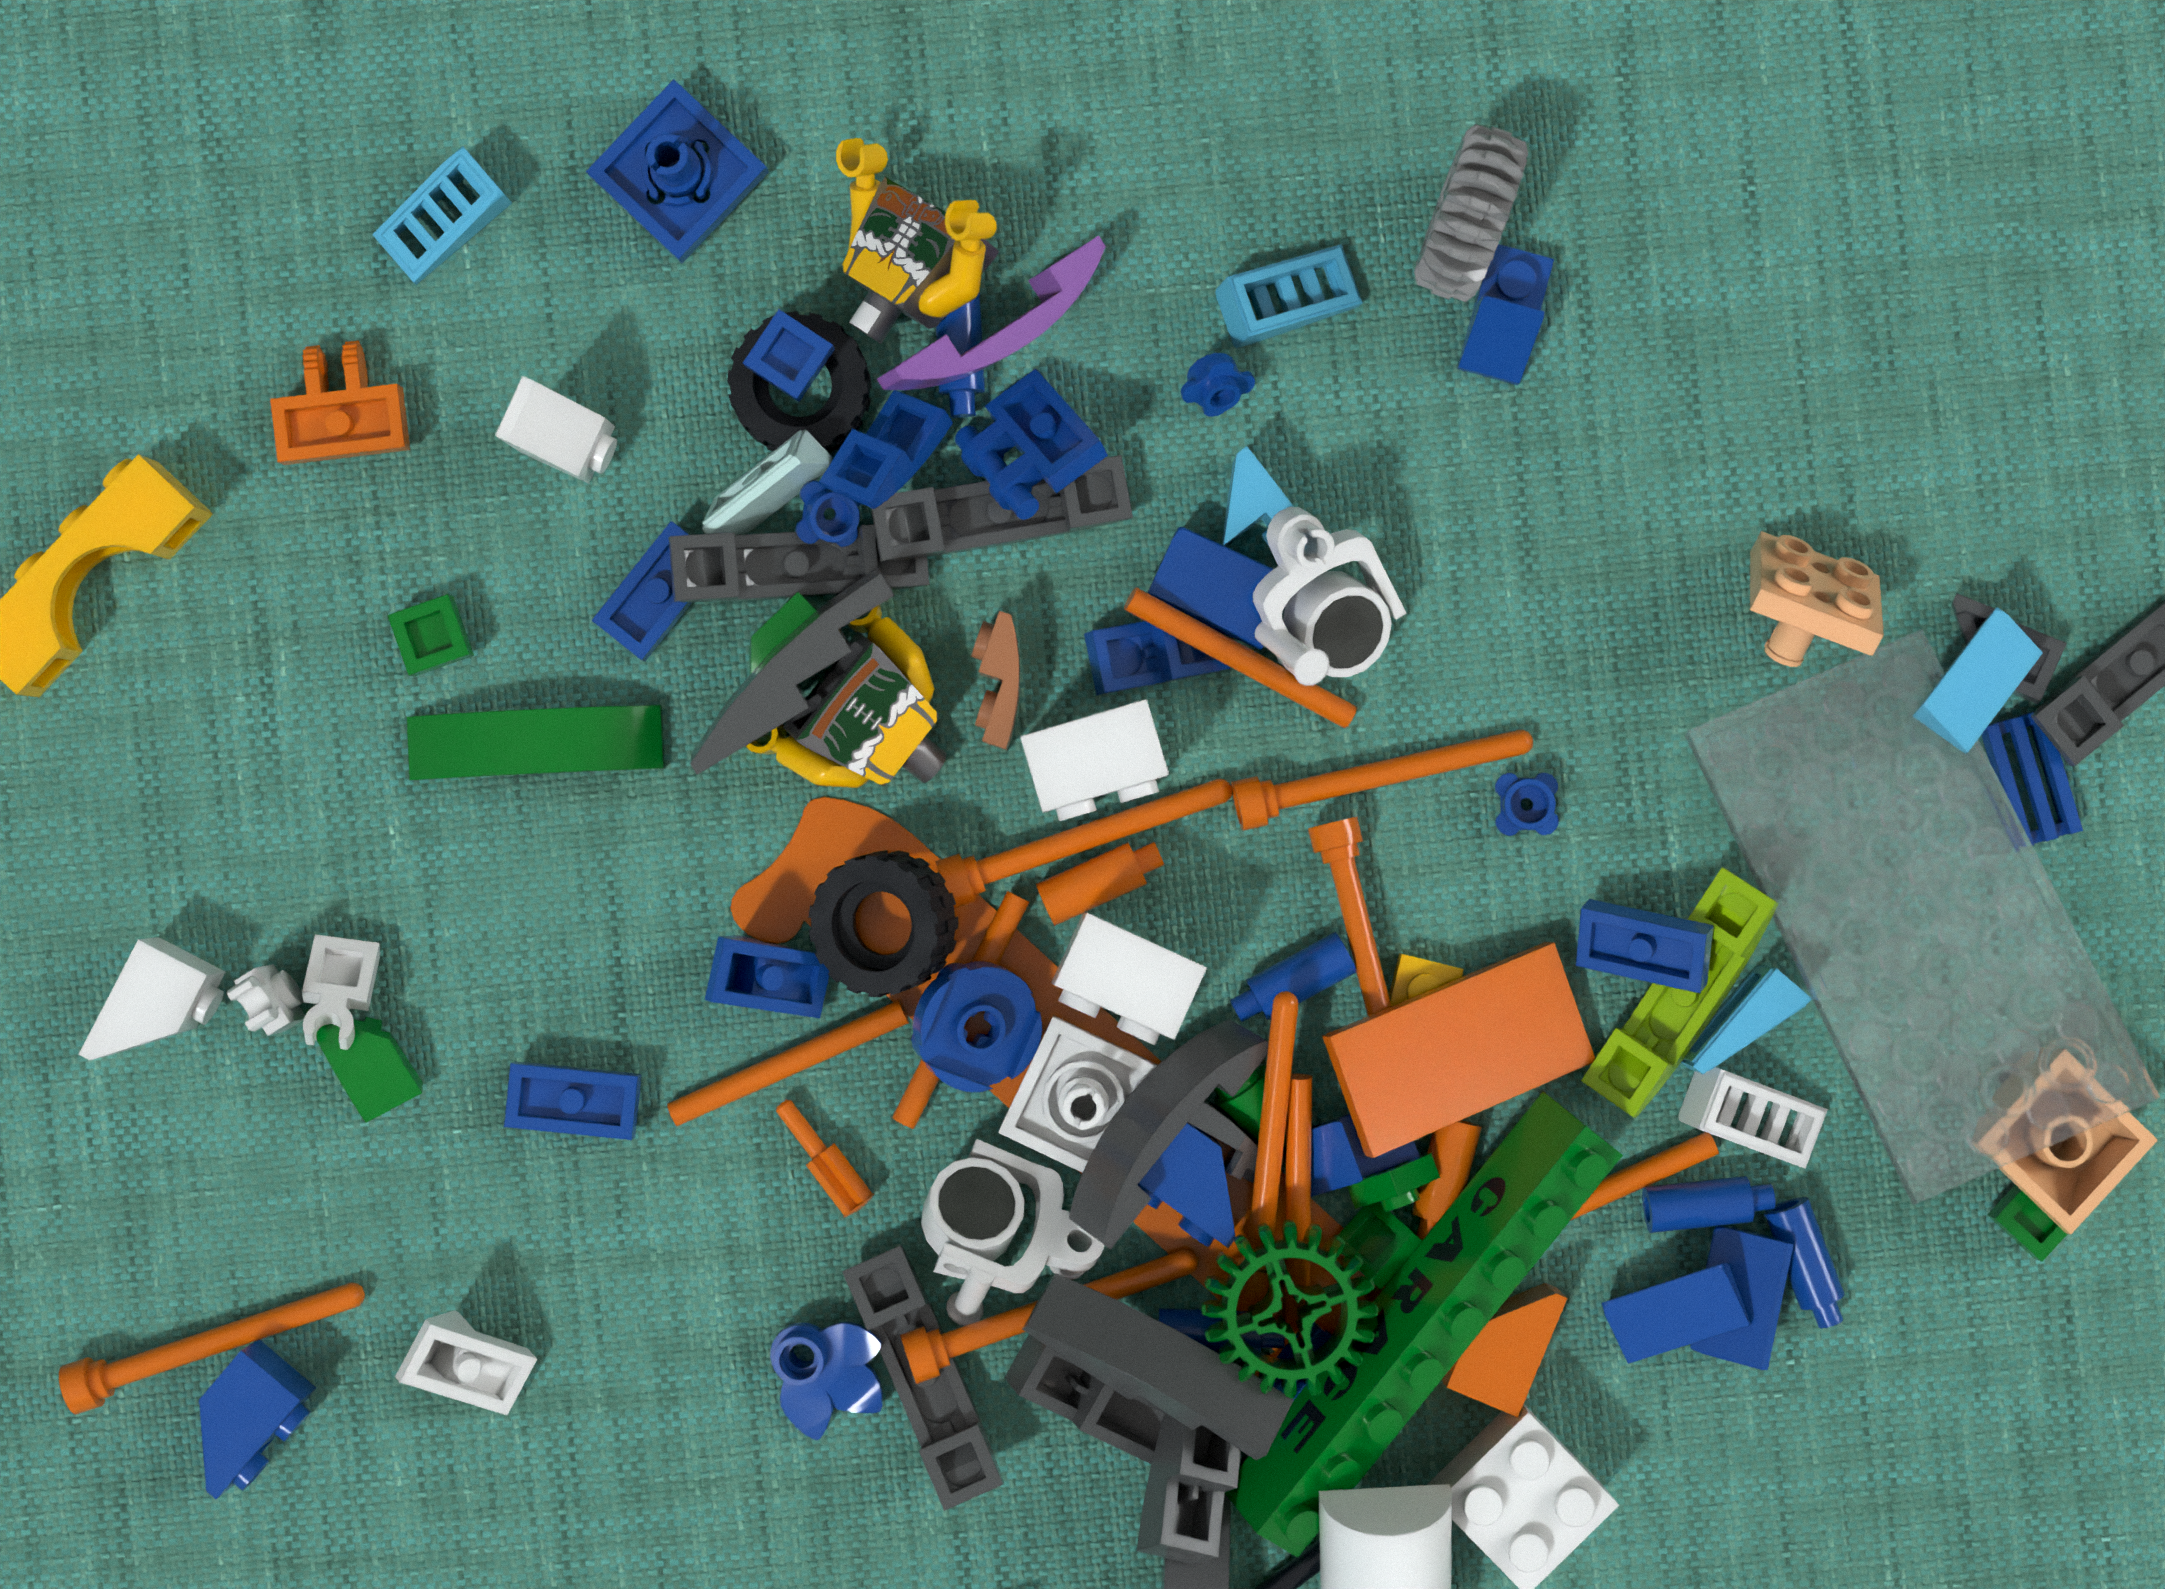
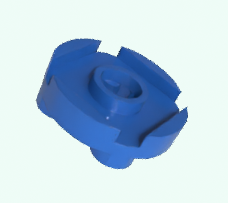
[911,961,1042,1092]

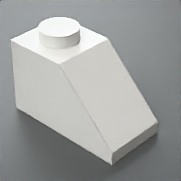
[495,376,617,484]
[78,937,225,1060]

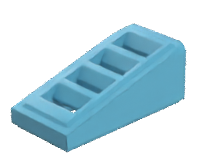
[372,146,512,285]
[1215,244,1363,348]
[1681,965,1812,1074]

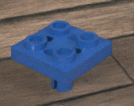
[586,79,769,264]

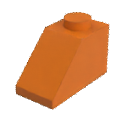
[1442,1283,1568,1417]

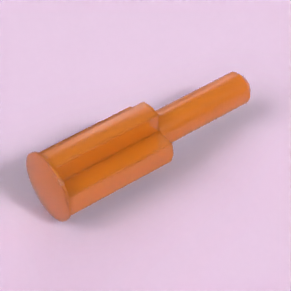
[776,1099,874,1218]

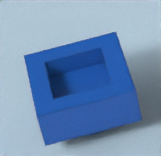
[743,309,835,402]

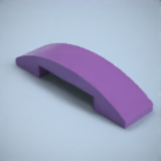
[877,236,1106,390]

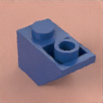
[1138,1122,1236,1248]
[199,1340,316,1499]

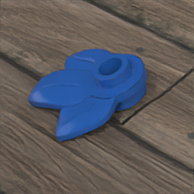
[770,1322,883,1440]

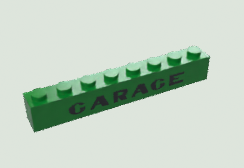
[1224,1091,1623,1558]

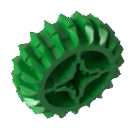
[1201,1220,1378,1399]

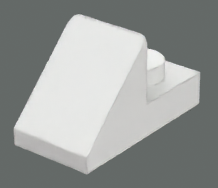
[395,1311,537,1415]

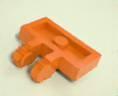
[270,340,410,465]

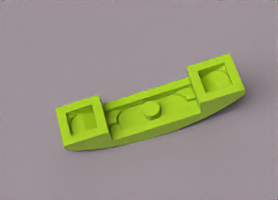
[1581,867,1779,1118]

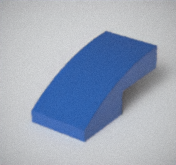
[819,390,953,509]
[1084,621,1230,696]

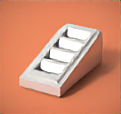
[1678,1067,1828,1169]

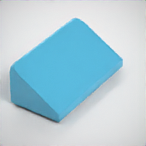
[1912,607,2043,754]

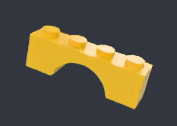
[0,454,213,697]

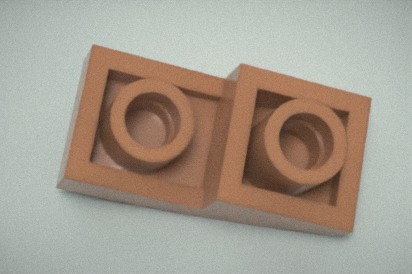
[971,611,1020,751]

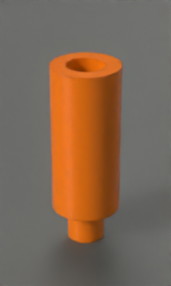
[1036,842,1165,926]
[1411,1120,1482,1241]

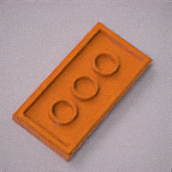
[1322,942,1595,1158]

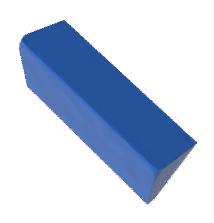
[1148,527,1273,650]
[1690,1226,1794,1370]
[1601,1263,1751,1364]

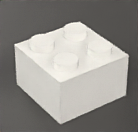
[1020,699,1169,821]
[1051,913,1207,1045]
[1427,1404,1619,1589]

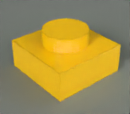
[1389,953,1464,1006]

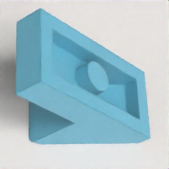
[1221,446,1294,548]

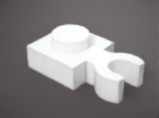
[302,934,381,1050]
[227,964,305,1036]

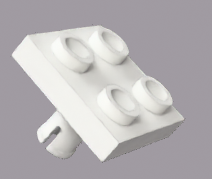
[998,1015,1158,1173]

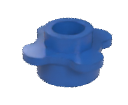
[1181,353,1255,417]
[796,480,861,547]
[1494,773,1559,836]

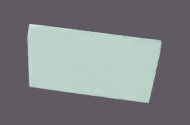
[702,429,833,535]

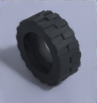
[727,311,872,452]
[808,850,959,997]

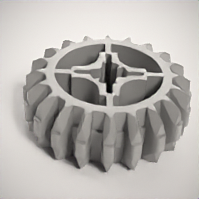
[1414,124,1528,302]

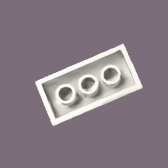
[1319,1484,1452,1589]

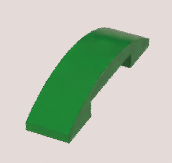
[407,705,665,780]

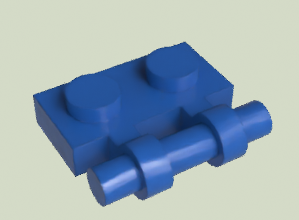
[955,369,1108,520]

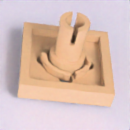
[1750,531,1884,667]

